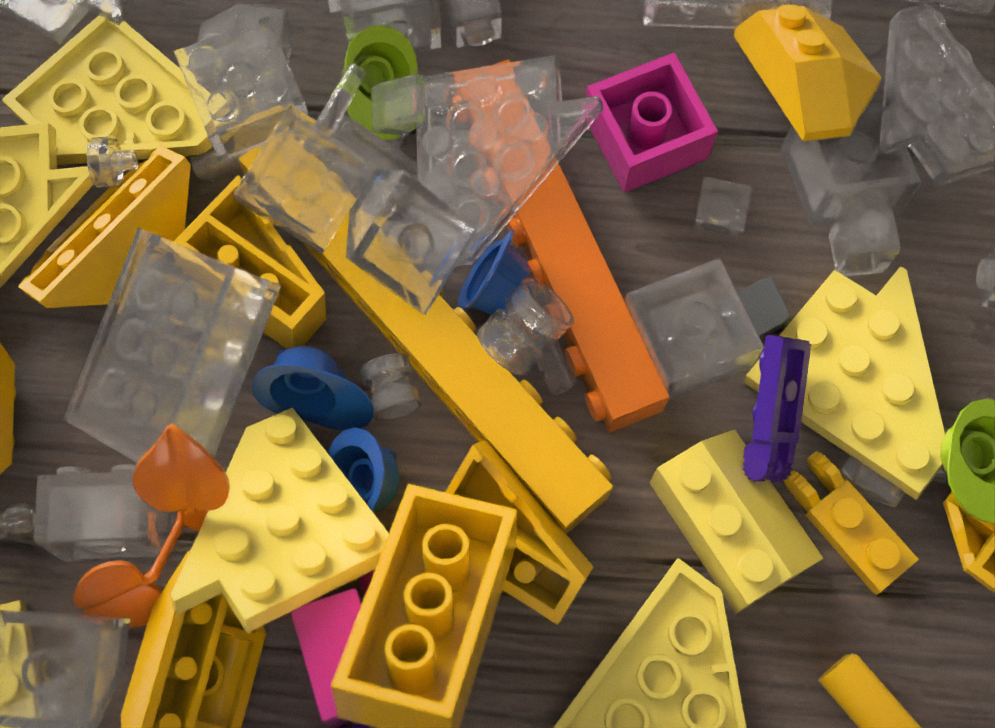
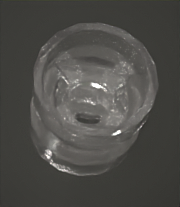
[360,353,422,420]

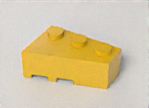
[172,175,327,349]
[445,439,594,625]

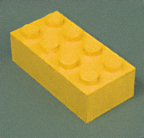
[331,484,517,728]

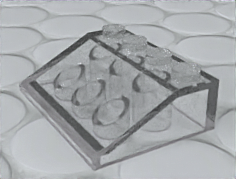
[63,228,281,463]

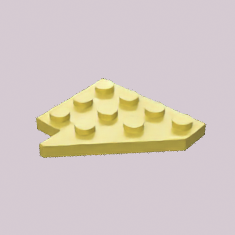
[0,123,98,288]

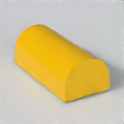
[818,653,921,728]

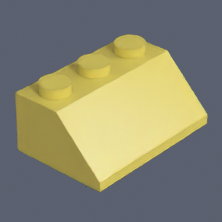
[649,429,824,614]

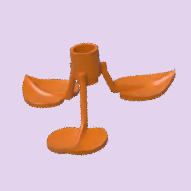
[73,424,230,627]

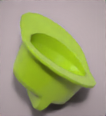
[342,25,418,141]
[940,398,995,524]

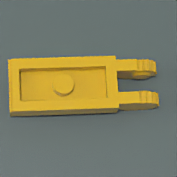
[783,451,919,595]

